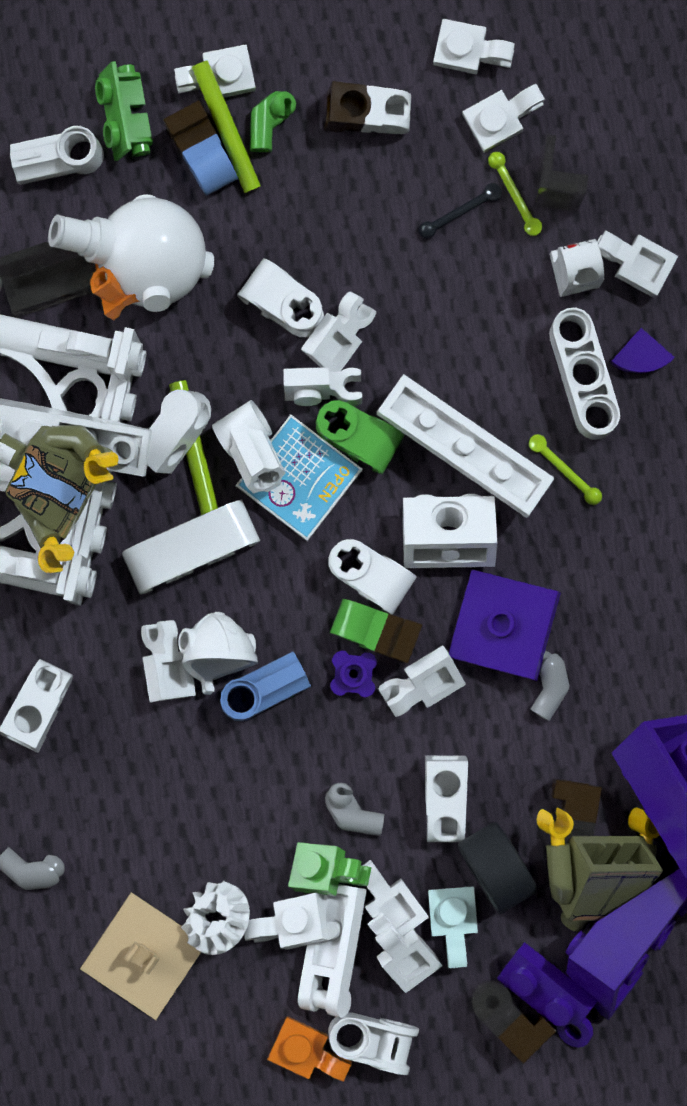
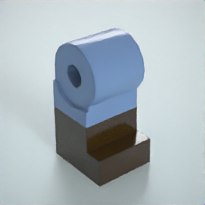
[163,100,238,196]

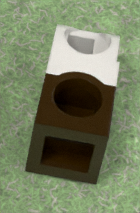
[325,81,411,134]

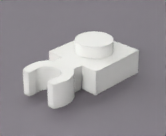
[301,292,376,372]

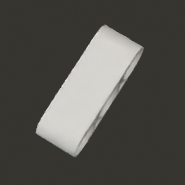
[549,308,620,440]
[122,500,260,594]

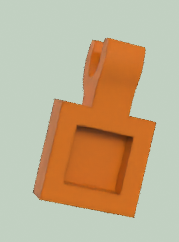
[267,1016,352,1082]

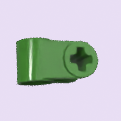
[316,400,405,475]

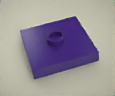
[449,569,561,681]

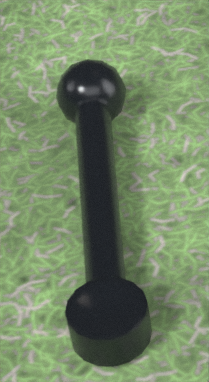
[419,183,502,239]

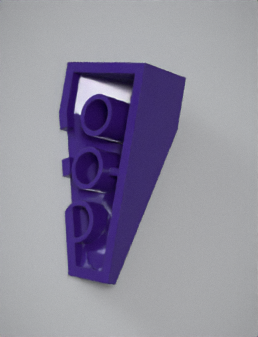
[565,869,687,1020]

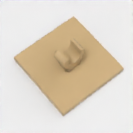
[80,892,201,1020]

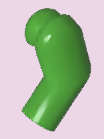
[250,91,296,152]

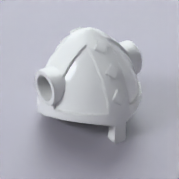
[178,612,258,695]

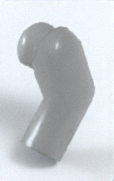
[530,651,569,721]
[325,783,384,836]
[0,847,65,890]

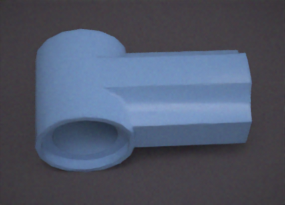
[220,651,311,721]

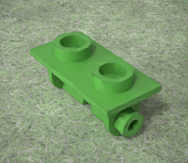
[95,61,153,161]

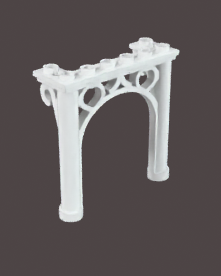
[0,314,146,606]

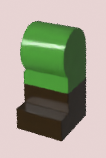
[330,599,422,664]

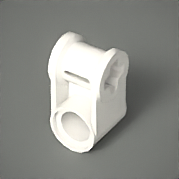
[237,258,324,337]
[328,539,417,615]
[328,1013,419,1075]

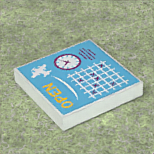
[235,415,362,542]

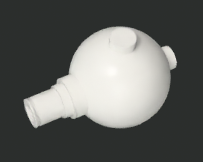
[48,195,214,312]

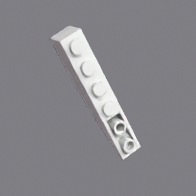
[0,398,152,476]

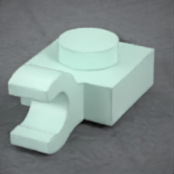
[428,886,478,968]

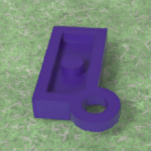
[497,942,598,1048]

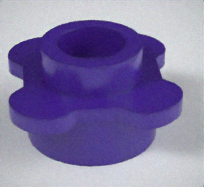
[330,651,377,697]

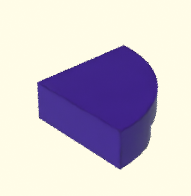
[610,328,675,373]

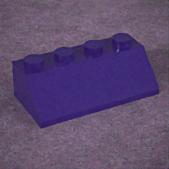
[612,715,687,879]

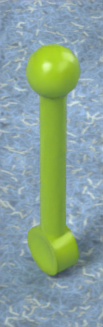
[488,152,542,236]
[529,434,602,505]

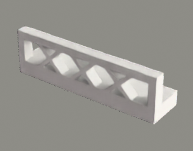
[376,374,554,518]

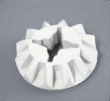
[181,881,250,955]

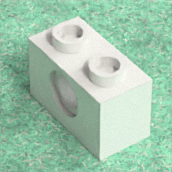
[403,494,497,568]

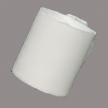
[10,126,104,185]
[212,400,286,494]

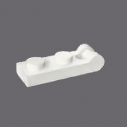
[298,884,367,1018]

